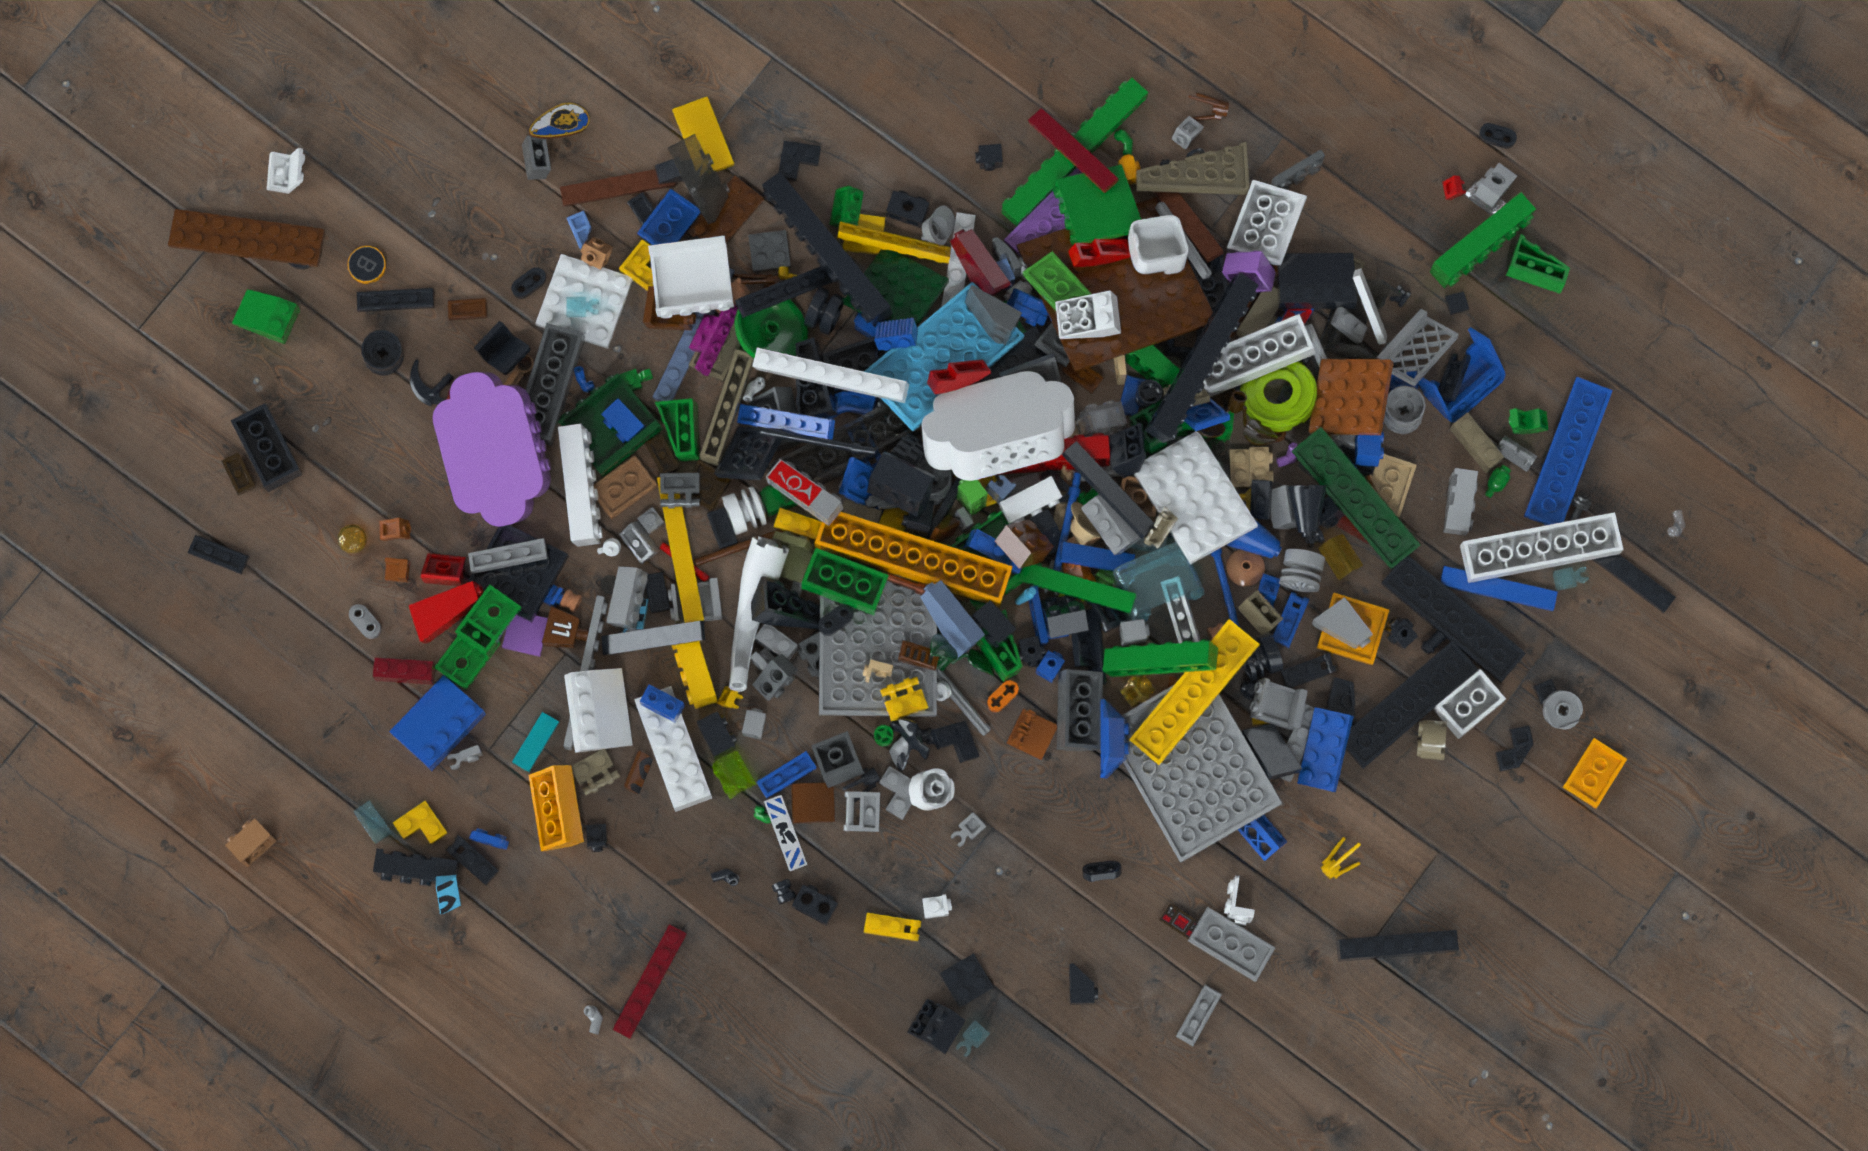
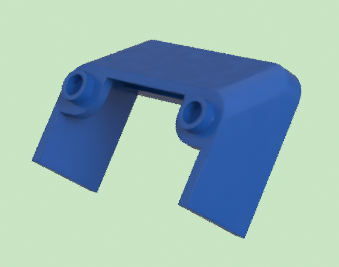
[1415,327,1505,423]

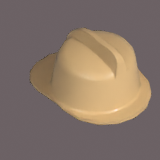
[1070,502,1101,545]

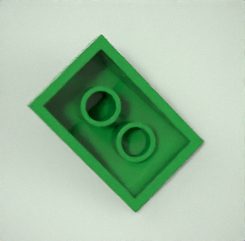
[232,289,300,344]

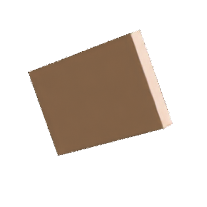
[594,455,658,520]

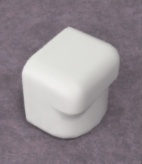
[1128,215,1188,274]

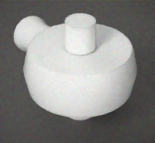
[597,538,621,556]

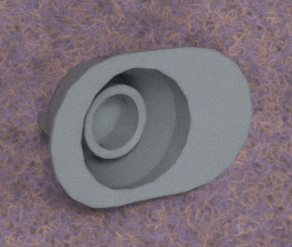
[921,206,955,245]

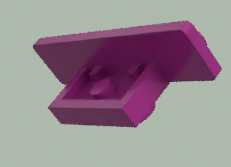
[689,305,738,376]

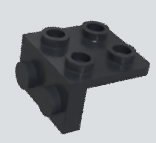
[474,321,531,375]

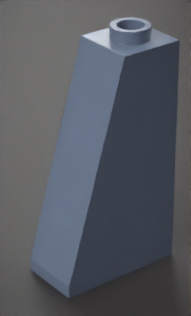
[921,580,985,659]

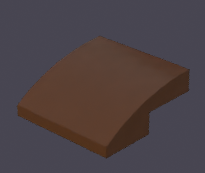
[791,783,835,824]

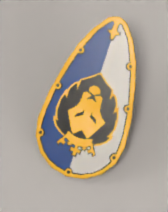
[529,103,590,139]

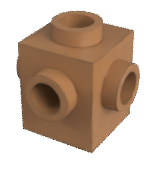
[580,237,613,270]

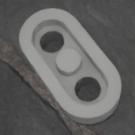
[349,604,382,639]

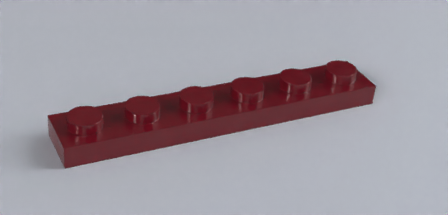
[612,924,687,1039]

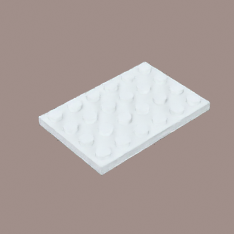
[1134,431,1258,565]

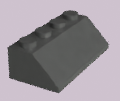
[1057,669,1103,751]

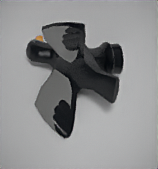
[889,718,935,771]

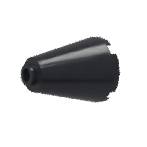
[1287,485,1326,537]

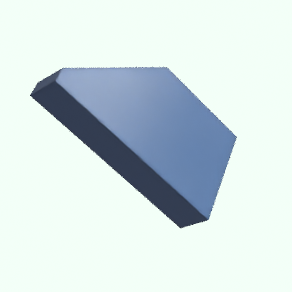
[567,211,592,250]

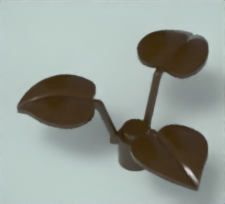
[1197,388,1278,445]

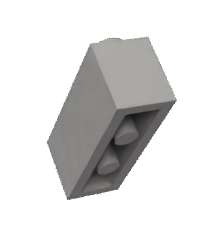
[606,566,648,629]

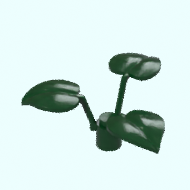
[930,634,994,676]

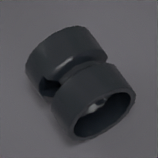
[1135,379,1163,409]

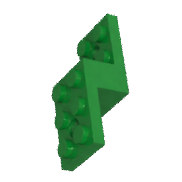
[434,585,522,691]

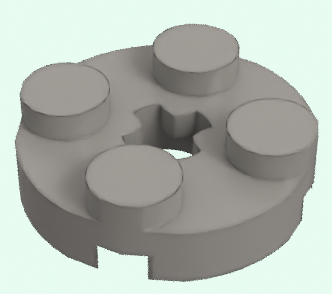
[1543,690,1583,730]

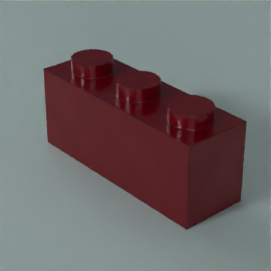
[373,657,435,685]

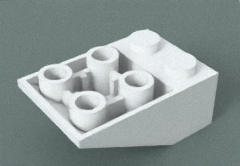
[1055,291,1121,339]

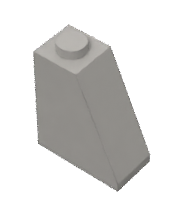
[1312,597,1373,649]

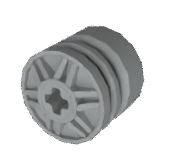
[1384,386,1426,434]
[1279,549,1325,592]

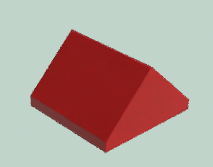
[421,553,466,586]

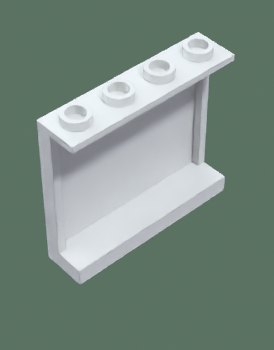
[648,236,734,318]

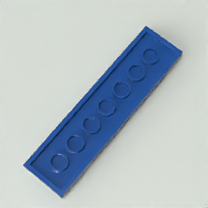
[1524,377,1613,525]

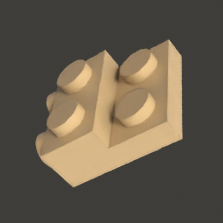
[1229,447,1273,488]

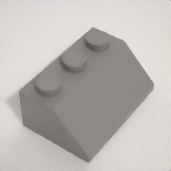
[1081,495,1141,555]

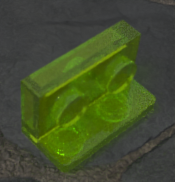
[712,751,756,799]

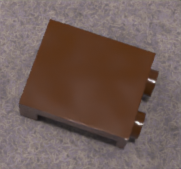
[643,286,696,331]

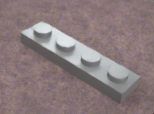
[468,538,548,574]
[1280,704,1315,782]

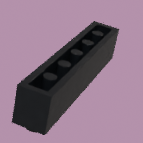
[1336,930,1459,962]

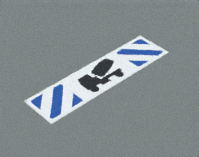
[764,795,807,871]

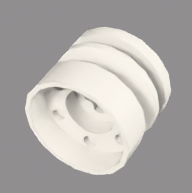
[722,486,767,535]

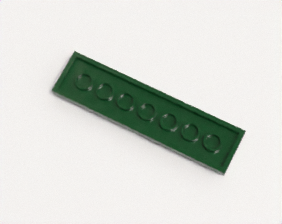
[1292,426,1421,569]

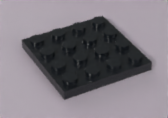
[467,525,569,623]

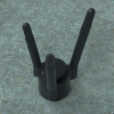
[843,767,880,803]

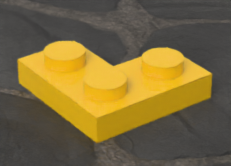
[619,240,654,291]
[393,801,448,845]

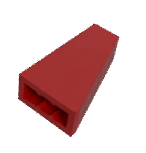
[408,581,484,644]

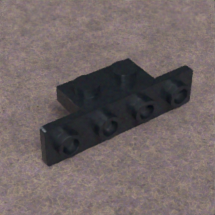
[1071,609,1107,685]

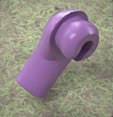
[1276,443,1298,467]

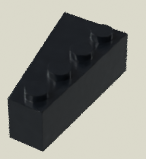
[796,338,838,418]

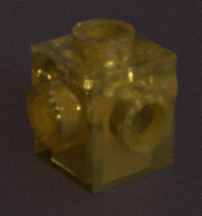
[1120,675,1155,707]

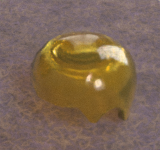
[337,524,367,554]

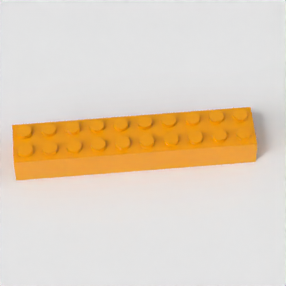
[815,512,1013,608]

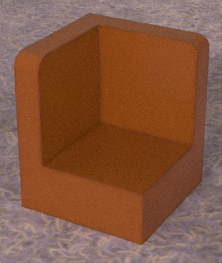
[384,558,410,583]

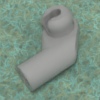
[584,1005,603,1034]

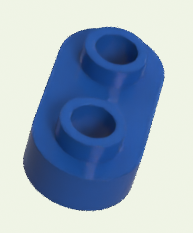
[469,828,509,850]

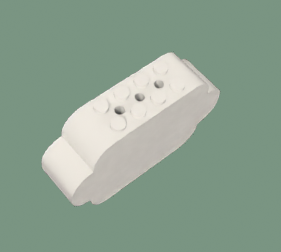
[922,371,1075,480]

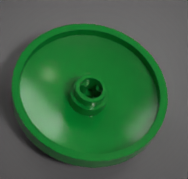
[735,300,808,359]

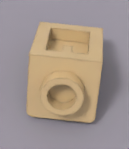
[863,659,893,683]

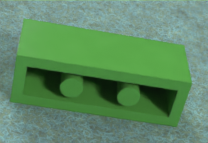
[957,479,988,516]

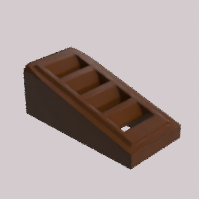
[929,514,960,542]
[898,640,939,671]

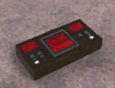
[1159,903,1198,939]

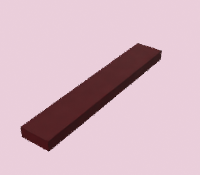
[1028,108,1119,193]

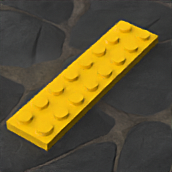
[1129,619,1260,765]

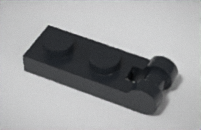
[1281,652,1339,689]
[445,835,499,886]

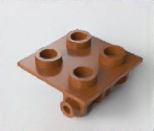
[1006,709,1057,760]

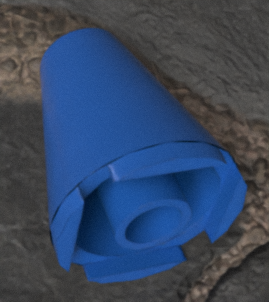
[1227,517,1282,558]

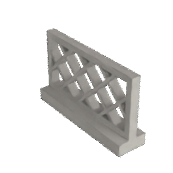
[1377,309,1459,386]

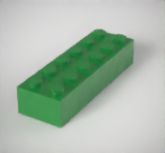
[1430,192,1536,289]

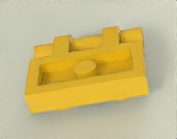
[880,677,928,722]

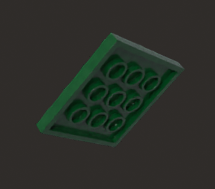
[843,249,949,326]

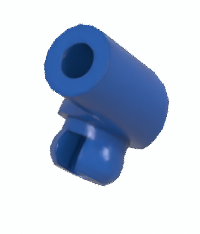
[574,366,595,393]

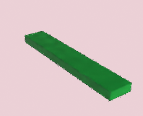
[1019,565,1137,613]

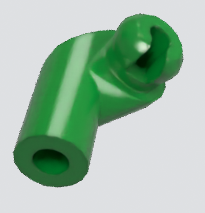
[1114,129,1133,156]
[753,806,771,824]

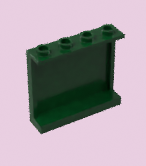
[558,373,663,477]

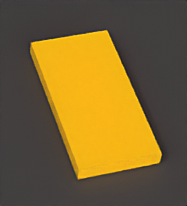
[672,97,734,178]

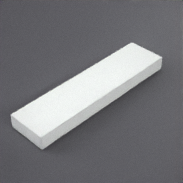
[1353,268,1387,345]

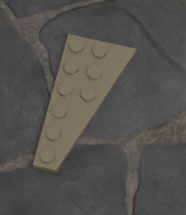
[1135,142,1250,195]

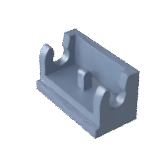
[985,475,1016,504]

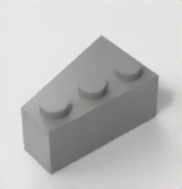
[1443,468,1478,536]

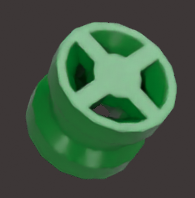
[874,725,893,747]

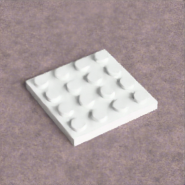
[535,254,633,349]

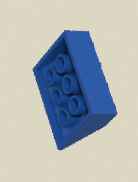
[389,675,486,771]

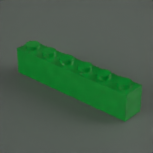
[1103,639,1218,677]

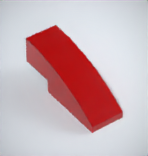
[1068,239,1131,267]
[927,360,991,394]

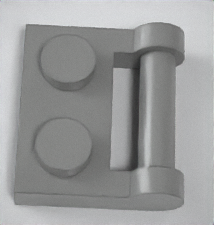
[843,791,880,832]

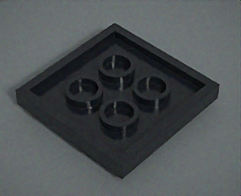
[714,427,783,480]

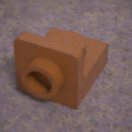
[379,518,411,541]

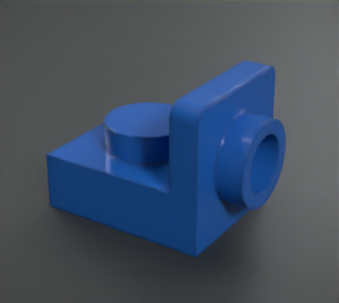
[1258,574,1280,607]
[544,585,565,608]

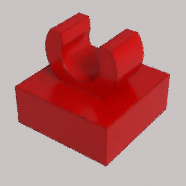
[1442,175,1466,200]

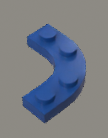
[813,391,877,439]

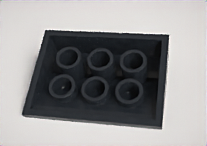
[1277,253,1357,309]

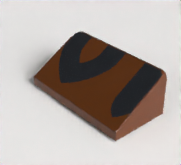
[624,751,653,794]

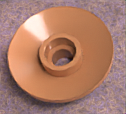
[1226,550,1265,587]

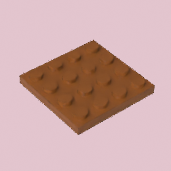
[1309,359,1394,435]

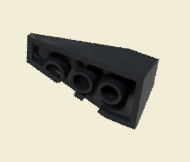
[751,576,820,629]

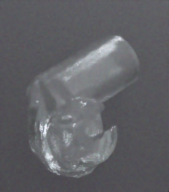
[1668,510,1685,538]

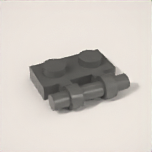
[660,473,700,509]

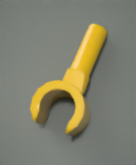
[778,266,797,280]

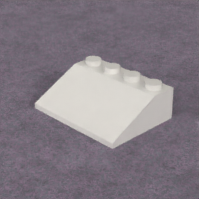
[1227,180,1307,265]
[564,668,633,753]

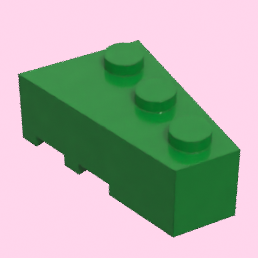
[1506,234,1570,294]
[977,609,1023,683]

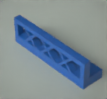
[1238,815,1287,861]

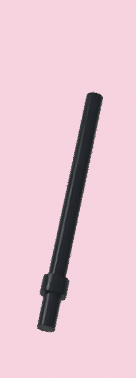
[759,427,875,455]

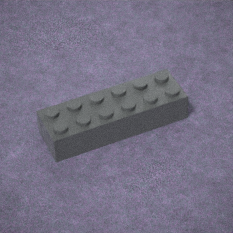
[526,323,585,446]

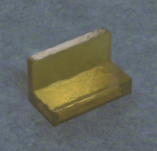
[1318,534,1363,580]

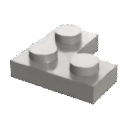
[879,766,912,820]

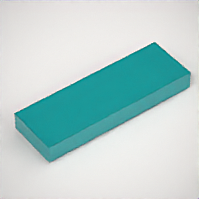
[512,712,560,772]

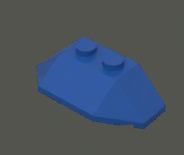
[1100,699,1130,779]

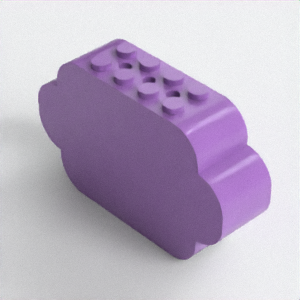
[433,372,551,526]

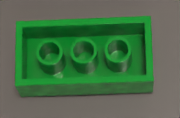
[801,548,889,616]

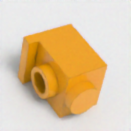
[1118,154,1141,185]

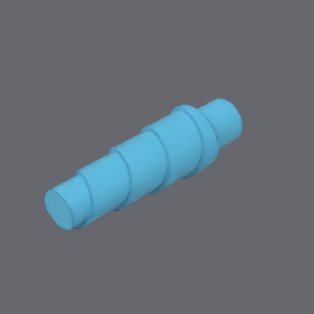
[1015,587,1036,605]

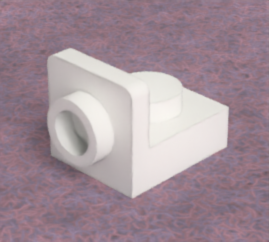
[922,894,952,919]

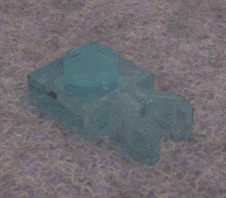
[566,297,600,317]
[1552,567,1589,591]
[956,1021,990,1057]

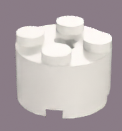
[909,768,955,811]

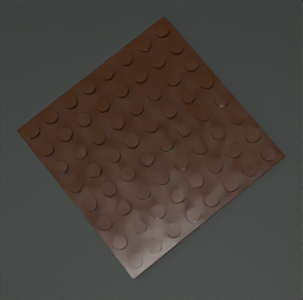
[1016,197,1213,372]

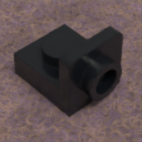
[586,824,608,852]

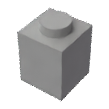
[742,708,766,740]

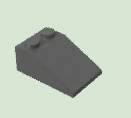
[965,285,1022,346]

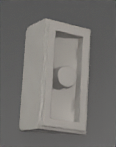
[619,521,660,564]

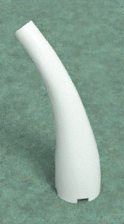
[729,536,789,692]

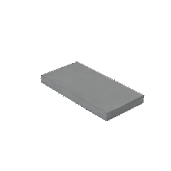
[1188,907,1276,982]

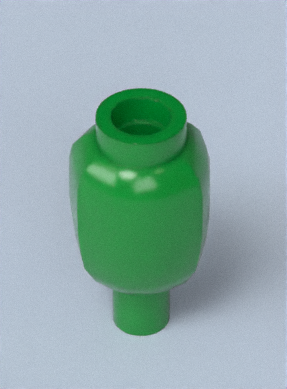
[1484,465,1511,498]

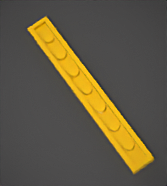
[657,477,704,623]

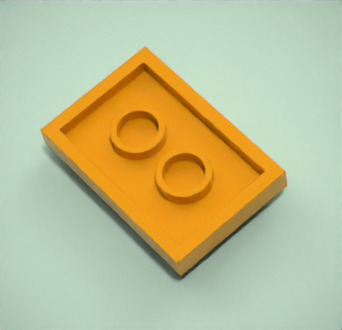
[1563,738,1627,809]

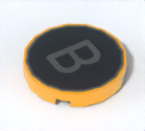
[348,246,386,284]

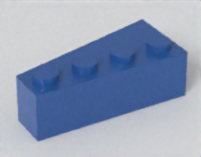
[1355,432,1384,467]

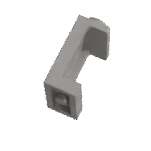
[668,578,722,624]
[1250,678,1308,730]

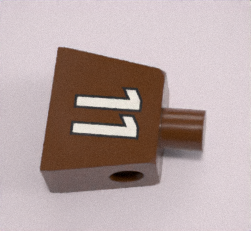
[542,607,589,648]

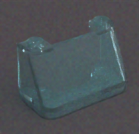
[1113,542,1205,622]

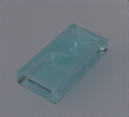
[353,800,392,844]

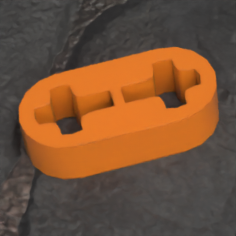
[987,680,1019,712]

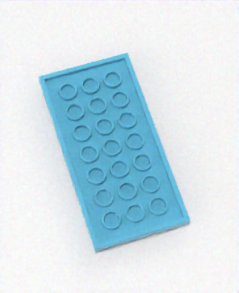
[864,282,1024,431]

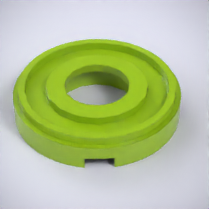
[1240,361,1317,432]

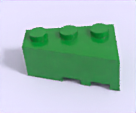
[655,398,700,461]

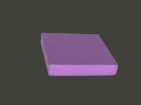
[502,615,548,657]

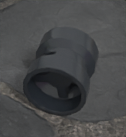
[772,879,797,905]

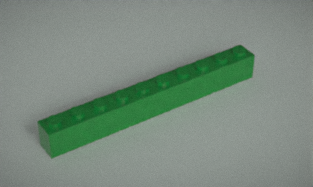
[1002,78,1148,227]

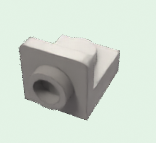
[1171,116,1204,150]
[750,648,775,672]

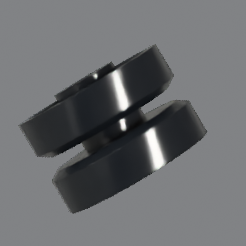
[804,287,845,336]

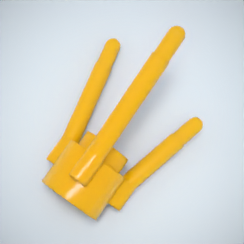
[1320,837,1361,879]

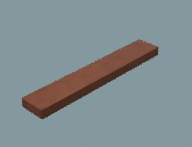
[560,169,675,207]
[1152,191,1223,263]

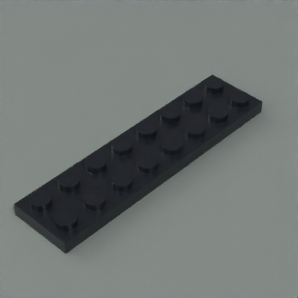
[1381,555,1526,683]
[1346,640,1478,769]

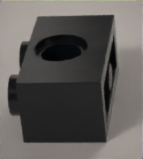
[886,190,929,229]

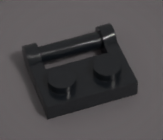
[1087,601,1130,633]

